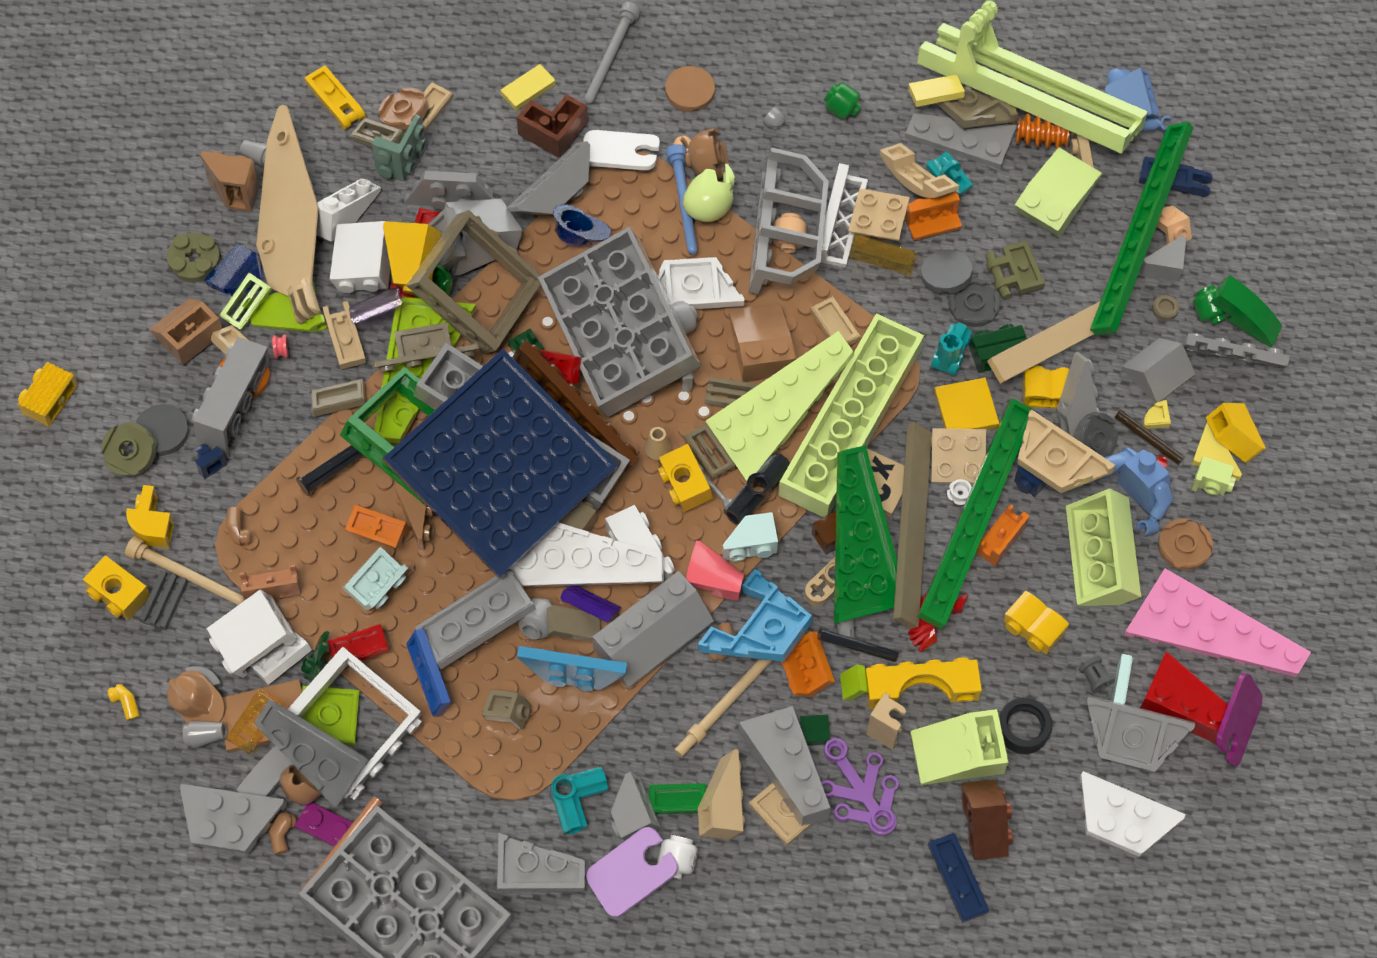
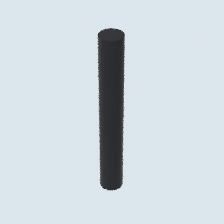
[817,629,898,662]

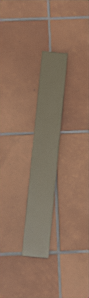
[893,422,932,629]

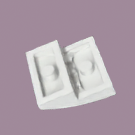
[250,623,312,685]

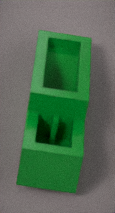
[1210,275,1282,347]

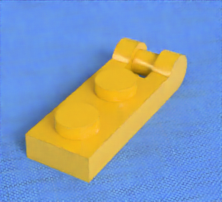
[304,65,366,130]

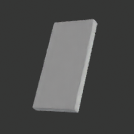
[415,569,536,669]

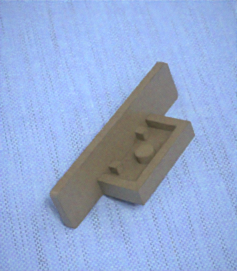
[373,322,480,372]

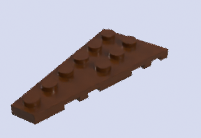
[512,340,639,472]

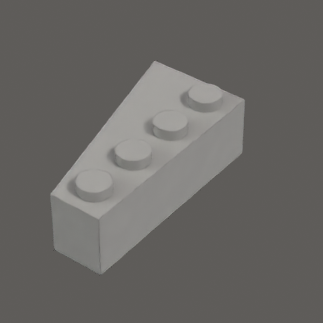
[738,706,830,826]

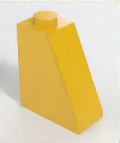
[383,221,441,295]

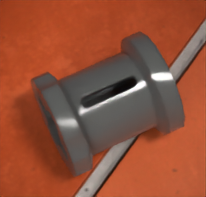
[1079,656,1115,693]

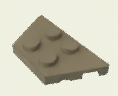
[936,75,1018,128]

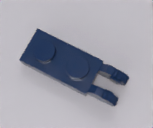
[1139,157,1213,197]

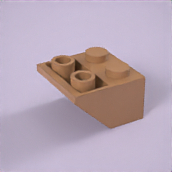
[201,151,259,212]
[149,298,222,365]

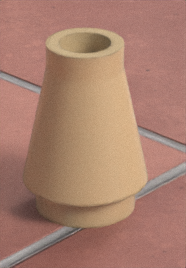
[644,427,671,461]

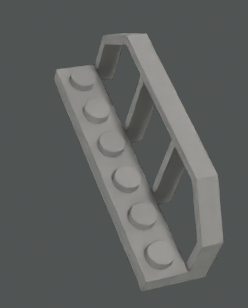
[748,148,829,294]

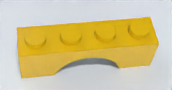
[865,657,982,709]

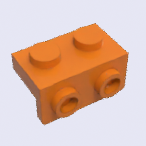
[905,191,962,240]
[780,631,835,697]

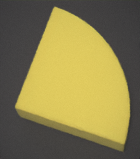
[1143,400,1171,429]

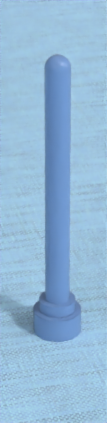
[666,144,698,255]

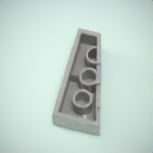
[191,337,269,459]

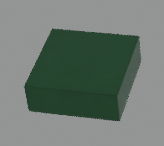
[799,715,830,746]

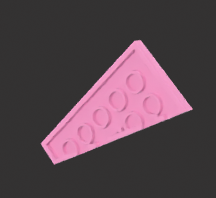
[1124,569,1311,677]

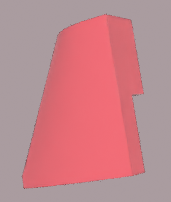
[686,540,744,601]

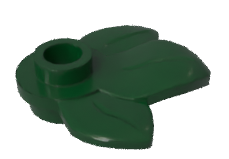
[301,631,330,683]

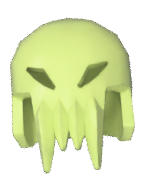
[683,164,735,222]

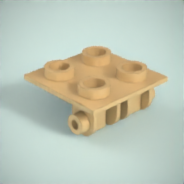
[848,188,910,243]
[931,428,986,483]

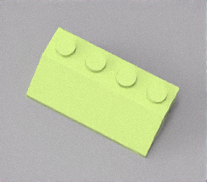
[1066,488,1141,606]

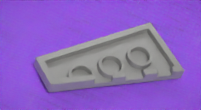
[905,113,1017,169]
[1181,333,1290,368]

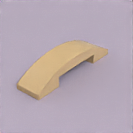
[880,143,959,198]

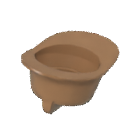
[167,670,225,723]

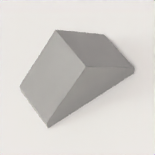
[1139,235,1186,281]

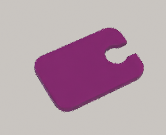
[1216,673,1263,766]

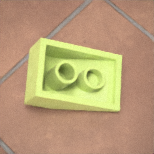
[1015,147,1102,238]

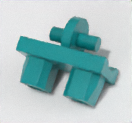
[926,151,973,197]

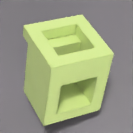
[1191,456,1236,496]

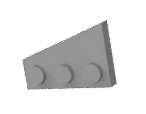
[497,833,585,892]

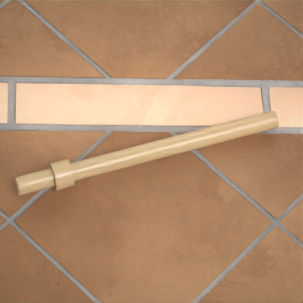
[674,659,773,758]

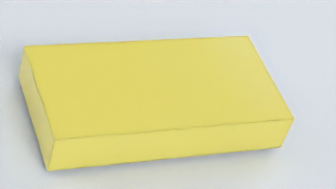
[501,64,556,111]
[908,74,965,107]

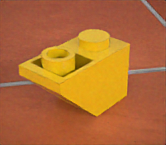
[1206,403,1266,463]

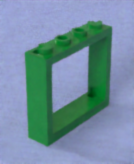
[340,367,435,504]

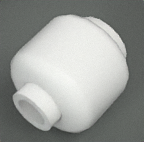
[657,835,698,879]

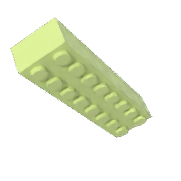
[778,313,924,517]

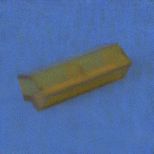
[849,234,918,276]

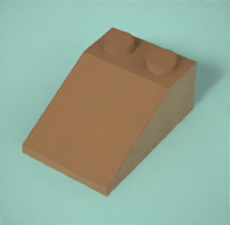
[728,303,796,381]

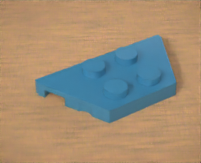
[517,646,627,691]

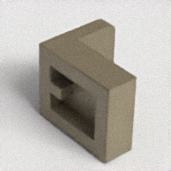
[482,690,531,729]

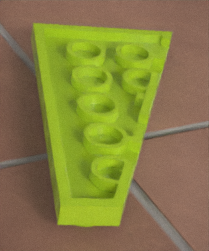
[374,296,476,444]

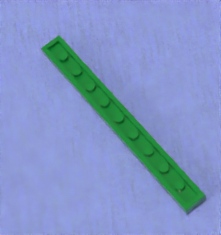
[1090,121,1194,336]
[917,398,1035,629]

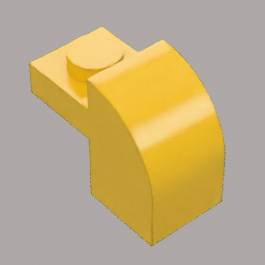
[126,485,174,548]

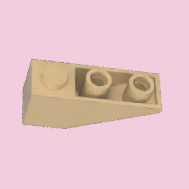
[698,749,745,840]

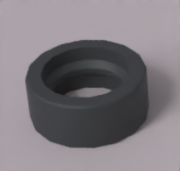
[999,697,1052,755]

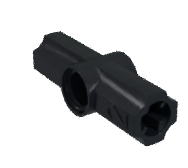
[723,452,790,525]

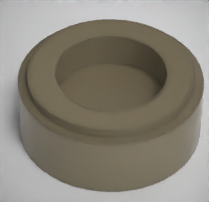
[1152,295,1179,321]

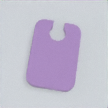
[586,827,678,917]

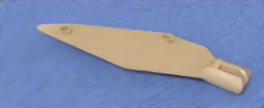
[256,105,321,324]

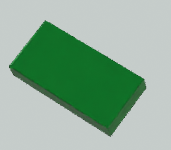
[649,783,706,815]

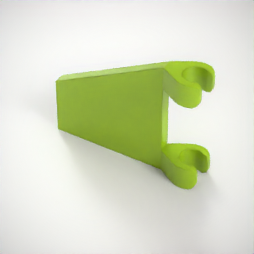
[247,281,327,332]

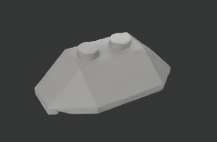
[507,141,590,216]

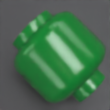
[823,82,862,120]
[1192,285,1227,325]

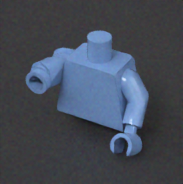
[1099,68,1172,132]
[1102,447,1173,536]

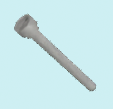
[584,2,641,104]

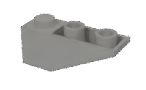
[1057,352,1100,437]

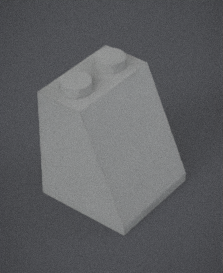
[444,199,522,276]

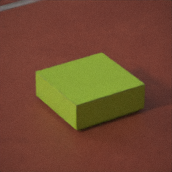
[840,664,868,701]

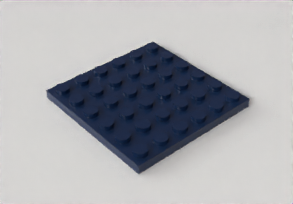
[383,349,618,578]

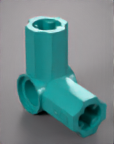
[931,323,972,377]
[550,767,608,835]

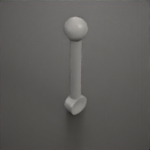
[699,465,732,508]

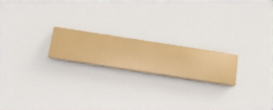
[987,302,1100,384]

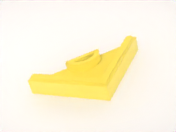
[1192,422,1242,481]

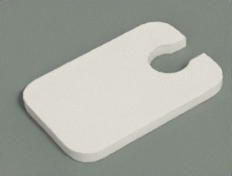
[583,130,660,170]

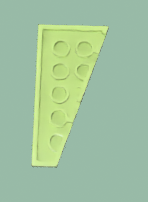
[706,331,854,481]

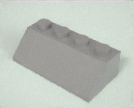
[592,571,714,689]

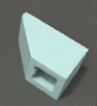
[722,512,778,562]

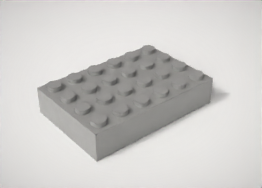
[538,226,701,417]
[299,806,511,958]

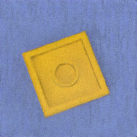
[934,378,999,430]

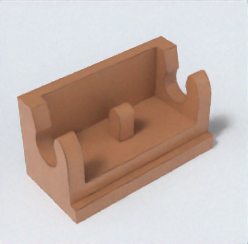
[239,564,301,601]

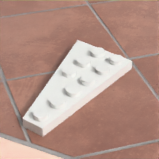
[510,523,664,587]

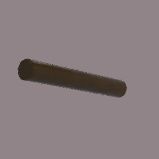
[1114,410,1185,465]

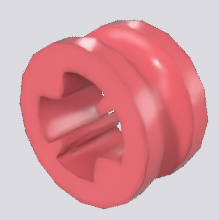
[272,335,289,359]

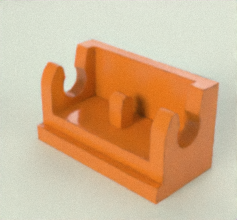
[345,505,411,549]
[976,505,1030,567]

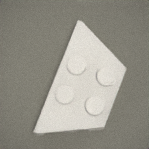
[658,257,744,309]
[1080,771,1186,857]

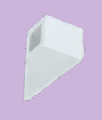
[316,179,381,241]
[605,505,675,581]

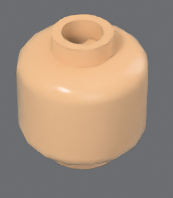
[772,213,807,253]

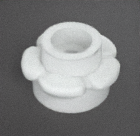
[947,479,972,505]

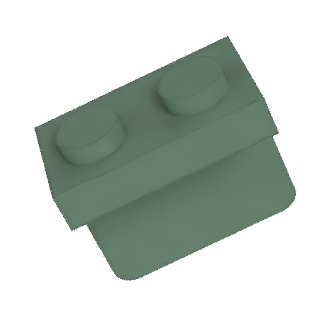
[372,115,426,182]

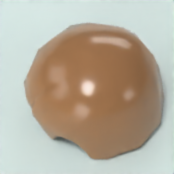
[280,765,322,805]

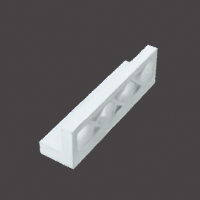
[821,163,868,268]

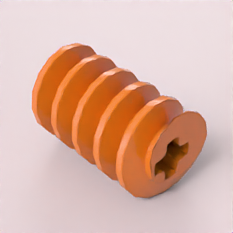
[1016,113,1069,150]

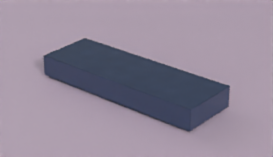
[928,833,990,923]

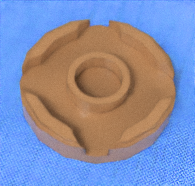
[665,66,715,112]
[378,88,428,130]
[1158,518,1213,571]

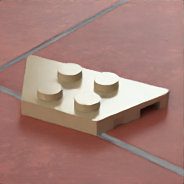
[1018,410,1115,493]

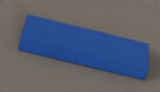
[406,628,451,717]

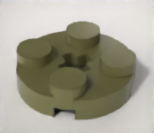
[167,233,220,282]
[101,422,157,477]

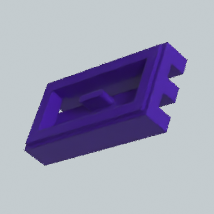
[560,586,621,622]

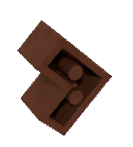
[516,94,588,158]
[961,779,1013,860]

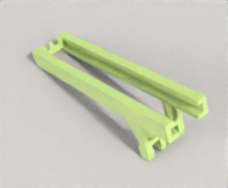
[917,0,1148,154]

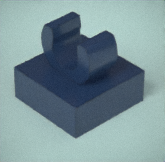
[195,443,227,479]

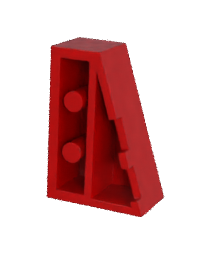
[1140,651,1228,745]

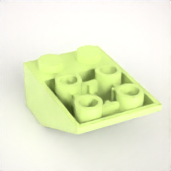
[910,709,1008,785]

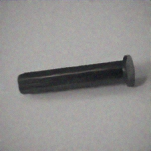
[296,445,364,496]

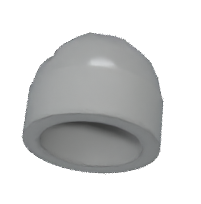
[763,107,785,129]

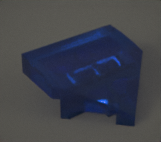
[204,244,263,296]

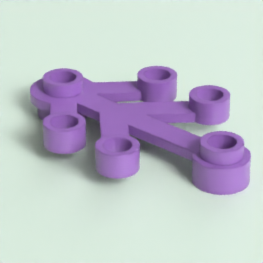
[821,738,899,836]

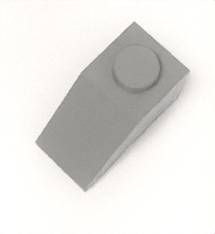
[611,771,661,840]

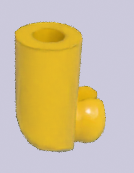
[107,684,140,720]

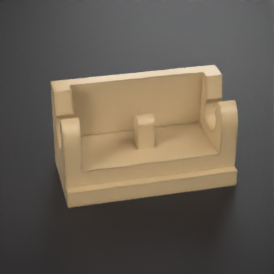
[866,693,906,750]

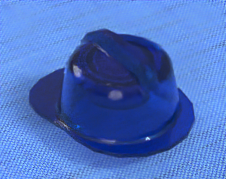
[553,204,611,246]

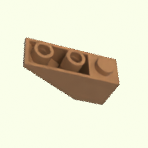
[395,482,433,550]

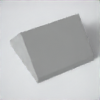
[1121,338,1195,404]

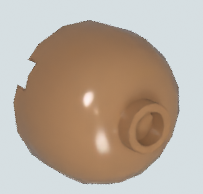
[685,128,729,179]

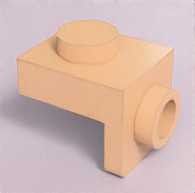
[1156,205,1192,244]

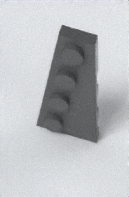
[254,699,368,809]

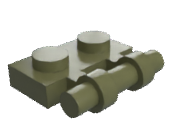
[985,241,1045,300]

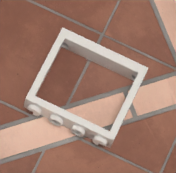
[287,647,422,802]

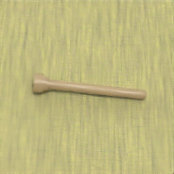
[125,536,244,605]

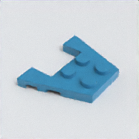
[698,569,813,662]

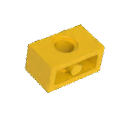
[657,444,713,512]
[83,555,150,621]

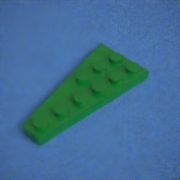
[834,445,897,624]

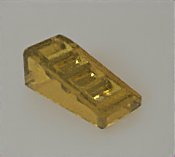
[226,689,283,755]

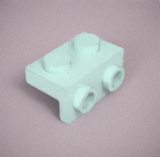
[342,547,408,611]

